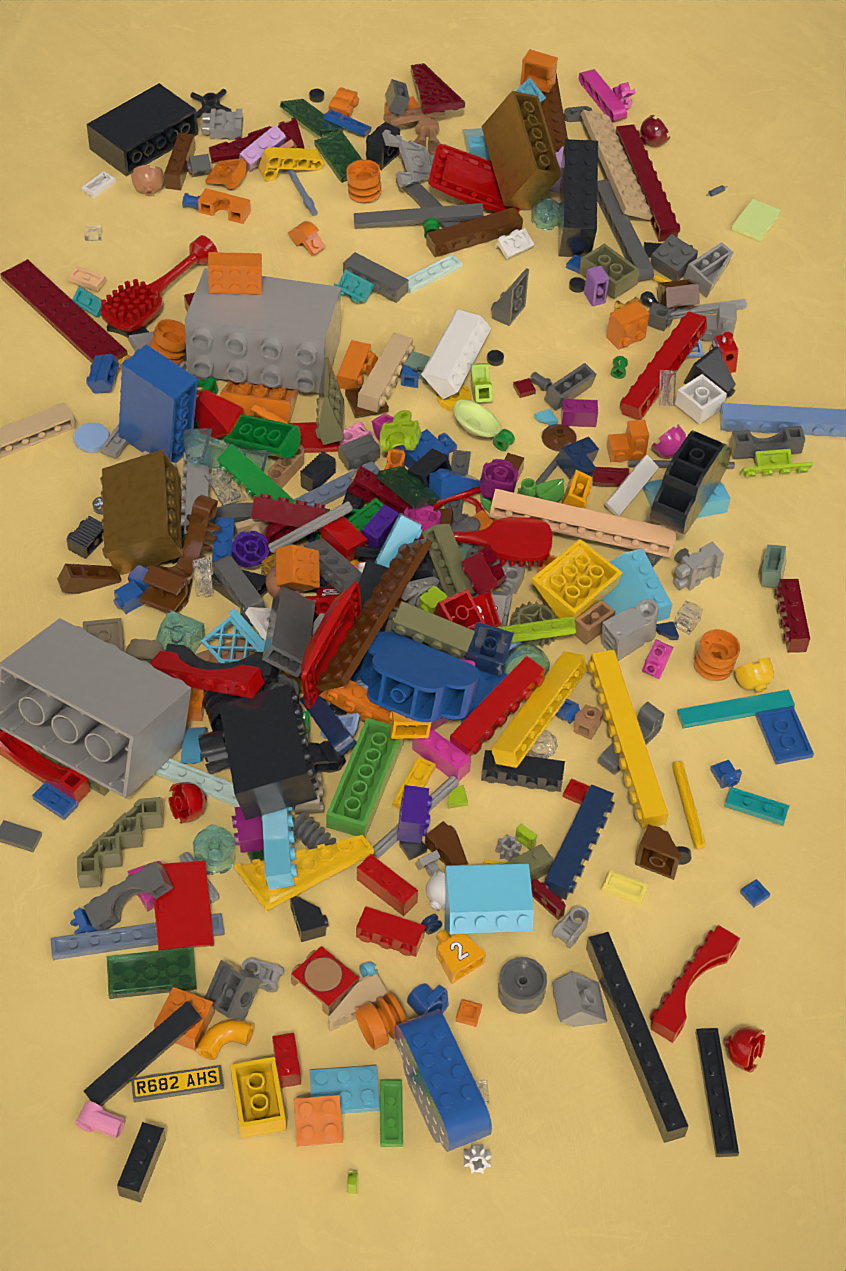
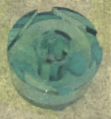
[193,824,236,875]

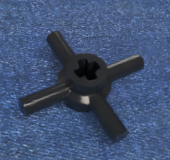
[190,88,231,118]

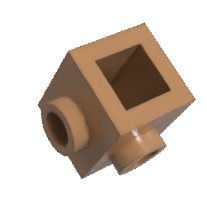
[574,704,603,740]

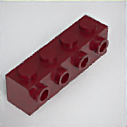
[346,465,424,514]
[251,493,330,531]
[775,579,810,653]

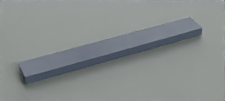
[51,913,225,960]

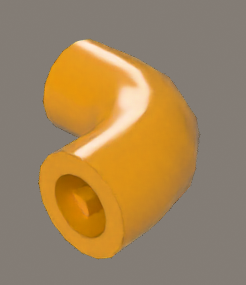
[196,1020,254,1060]

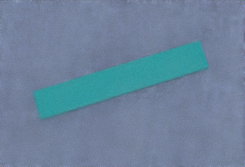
[677,689,795,729]

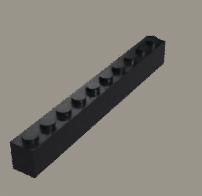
[586,932,689,1143]

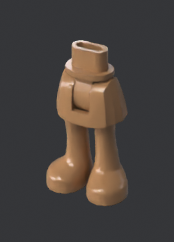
[413,117,441,155]

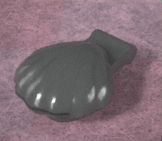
[450,513,481,531]

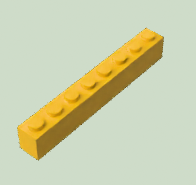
[492,651,588,768]

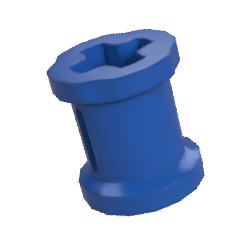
[182,193,200,210]

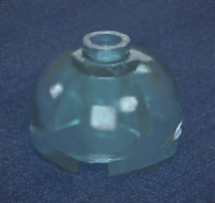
[531,198,559,230]

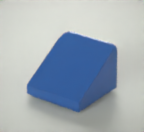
[401,365,419,388]

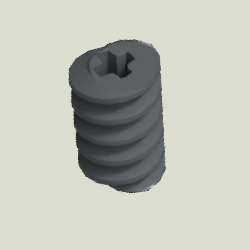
[291,812,336,850]

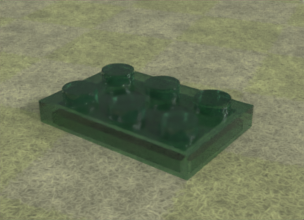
[376,466,440,509]

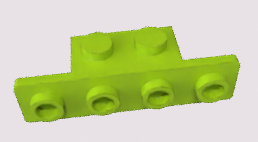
[740,449,813,477]

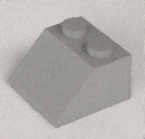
[552,972,607,1027]

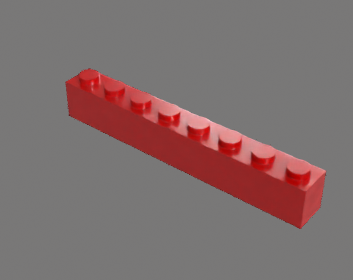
[620,311,707,420]

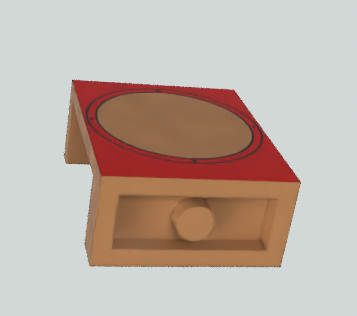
[291,946,359,1016]

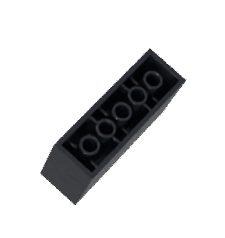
[86,83,198,177]
[558,139,598,257]
[219,684,320,820]

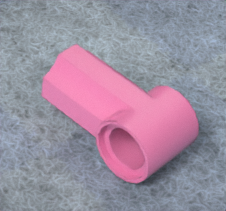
[75,1101,125,1139]

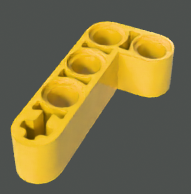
[259,147,324,182]

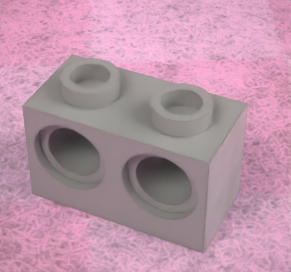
[489,558,525,594]

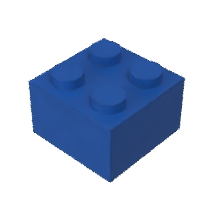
[399,429,450,469]

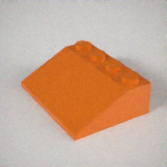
[220,380,299,422]

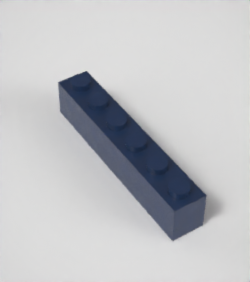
[544,784,615,900]

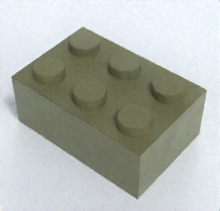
[579,243,640,299]

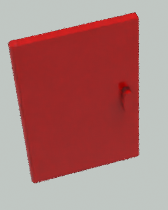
[153,860,214,951]

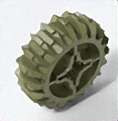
[510,601,559,649]

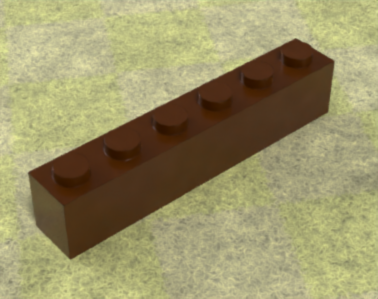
[426,207,523,257]

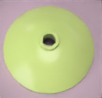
[453,400,501,438]

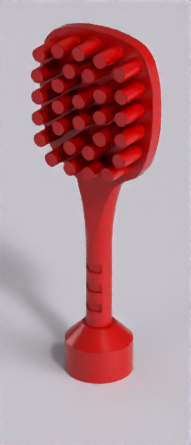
[100,235,218,331]
[395,517,553,567]

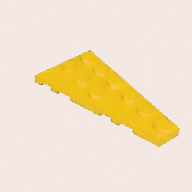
[234,835,374,912]

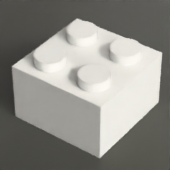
[675,374,727,424]

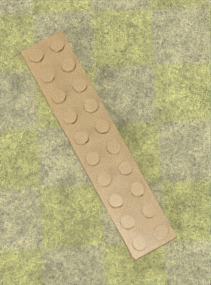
[580,109,653,220]

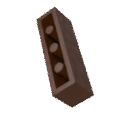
[164,133,196,191]

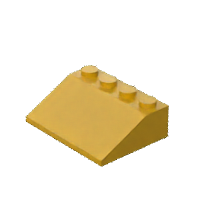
[531,539,623,619]

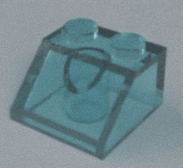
[156,610,205,653]

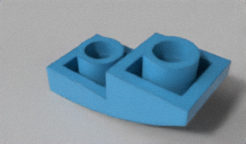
[181,727,208,764]

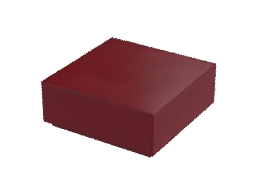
[513,378,536,398]

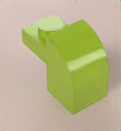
[470,363,493,403]

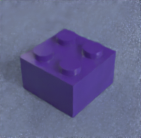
[397,785,432,844]

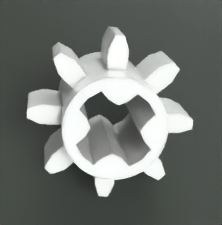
[464,1144,491,1174]

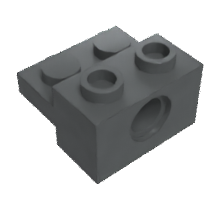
[204,960,262,1020]

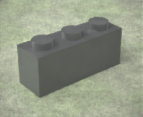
[544,363,597,411]

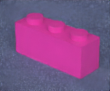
[412,727,471,781]

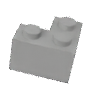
[700,303,737,342]

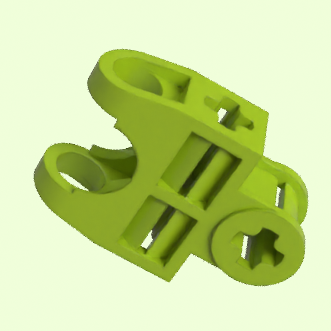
[380,410,422,452]

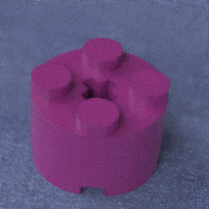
[479,459,519,499]

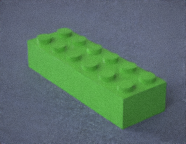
[326,718,404,838]

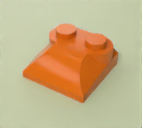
[205,158,247,190]

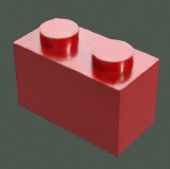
[272,1033,301,1088]

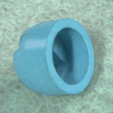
[359,961,378,978]

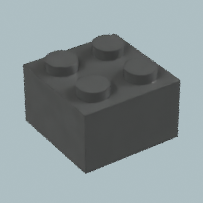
[651,234,698,281]

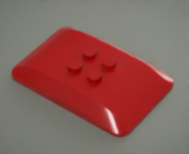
[428,144,520,213]
[301,581,362,709]

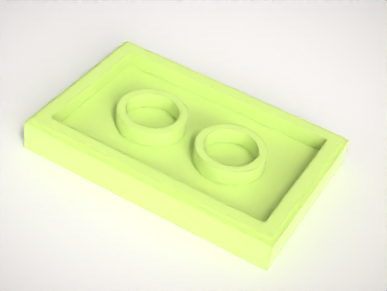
[731,199,782,242]

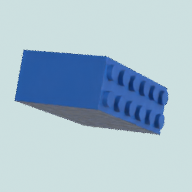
[118,344,198,463]

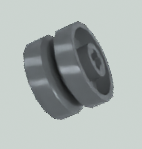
[498,957,547,1014]

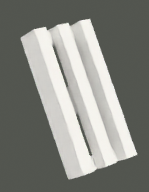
[81,171,116,199]

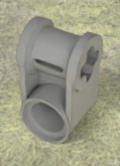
[552,906,589,948]
[241,958,284,992]

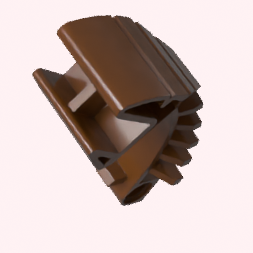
[139,494,221,616]

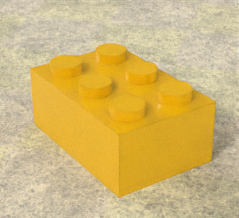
[230,1057,286,1138]

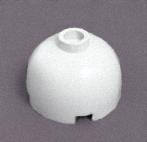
[426,871,445,911]

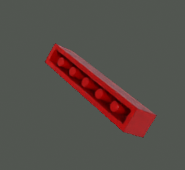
[450,655,545,756]

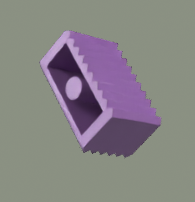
[584,266,609,307]

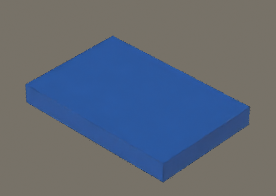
[756,706,814,765]

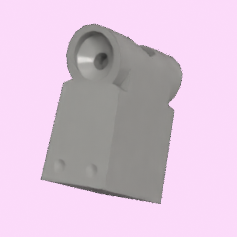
[601,599,658,661]

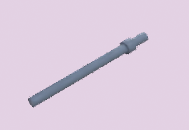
[286,169,318,216]

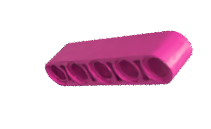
[579,69,627,122]

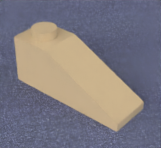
[328,974,388,1031]

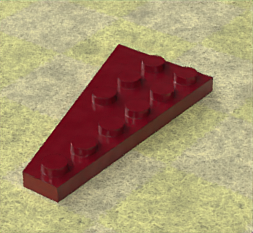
[410,63,466,114]

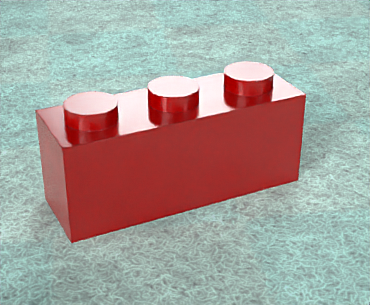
[357,854,418,917]
[356,906,425,957]

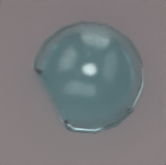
[503,643,550,677]

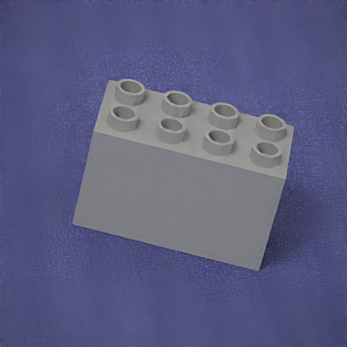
[185,268,341,393]
[0,618,191,799]

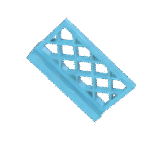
[201,608,281,672]

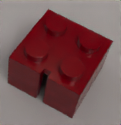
[461,544,507,595]

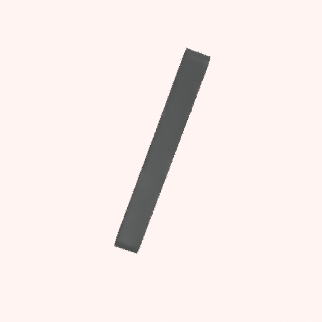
[597,179,654,281]

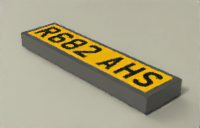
[131,1065,224,1103]

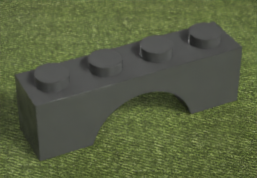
[729,426,805,459]
[84,861,173,931]

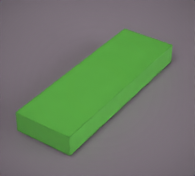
[379,1080,403,1147]

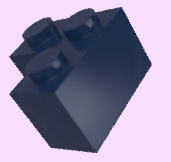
[556,436,599,479]

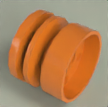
[346,160,381,203]
[149,319,186,365]
[694,629,741,681]
[355,992,407,1050]

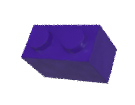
[362,504,399,548]

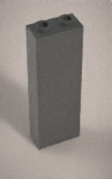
[262,585,315,677]

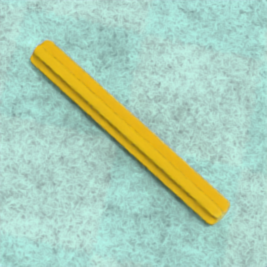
[672,761,706,850]

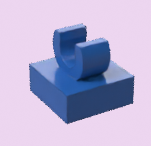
[438,432,457,453]
[555,699,580,724]
[70,907,98,934]

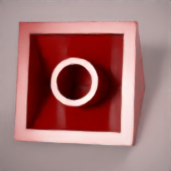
[320,516,369,562]

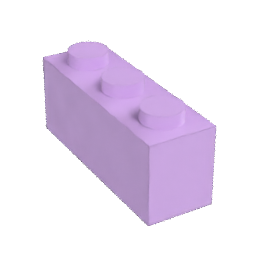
[239,125,286,172]

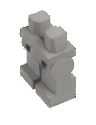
[201,109,243,140]
[673,541,724,591]

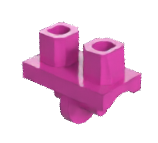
[612,82,636,109]
[642,639,674,679]

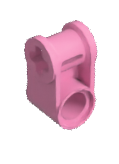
[339,422,373,446]

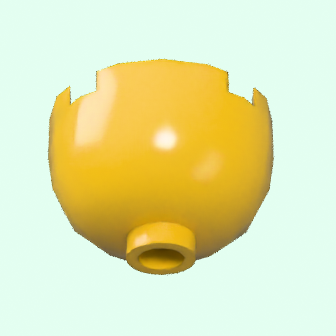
[734,657,774,693]

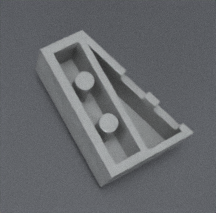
[684,242,734,298]

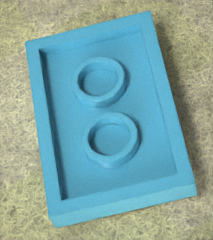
[310,1066,380,1114]

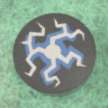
[92,497,103,514]

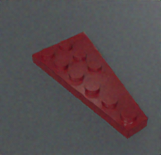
[209,117,305,163]

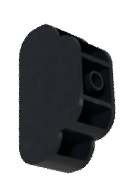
[650,430,732,535]

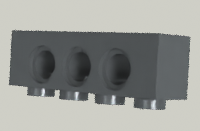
[304,538,362,593]

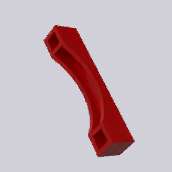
[149,650,264,699]
[0,729,90,804]
[650,925,740,1043]

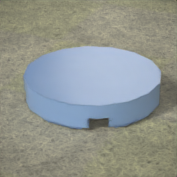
[73,423,109,453]

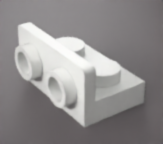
[494,228,534,260]

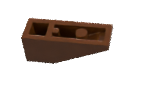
[57,563,122,594]
[425,821,468,865]

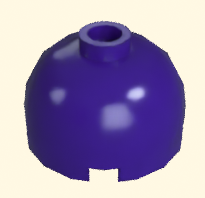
[232,530,269,569]

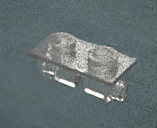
[192,556,214,598]

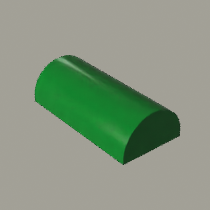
[223,414,300,459]

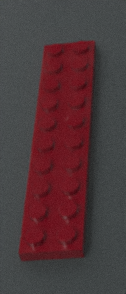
[0,259,128,364]

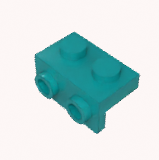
[333,270,375,303]

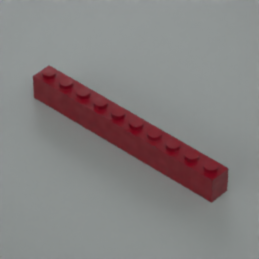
[615,124,680,242]

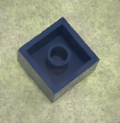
[465,622,514,676]

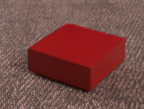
[563,778,590,805]

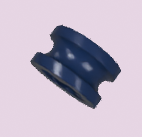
[421,914,442,935]

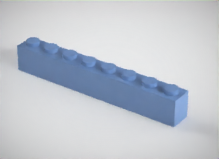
[720,403,846,437]

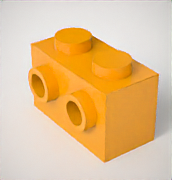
[561,470,592,508]

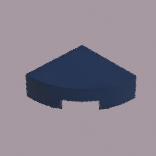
[656,621,679,640]

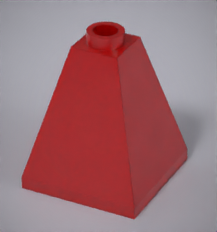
[195,389,244,442]
[433,589,485,630]

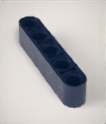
[299,694,357,756]

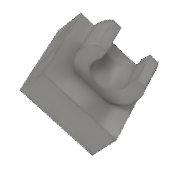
[415,850,441,877]

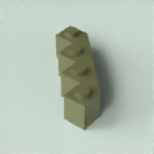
[77,797,163,888]

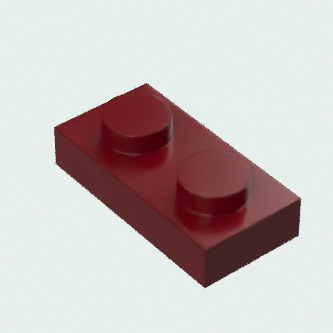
[593,467,629,487]
[531,878,566,920]

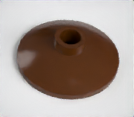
[542,424,577,451]

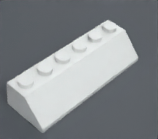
[421,310,491,399]

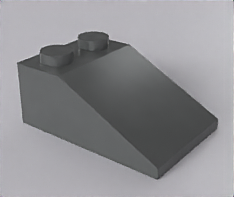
[491,268,529,326]

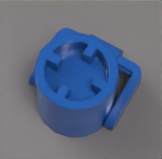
[407,983,449,1016]

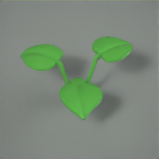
[480,478,564,513]

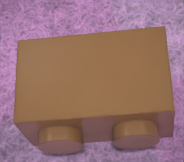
[574,600,615,644]

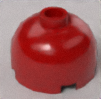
[169,782,207,824]
[725,1026,766,1073]

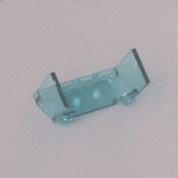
[182,429,269,475]

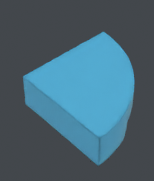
[534,409,558,425]

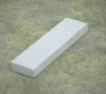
[604,455,659,516]

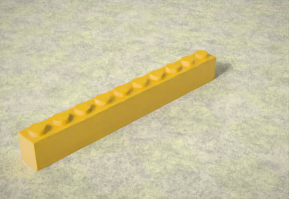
[588,650,669,829]

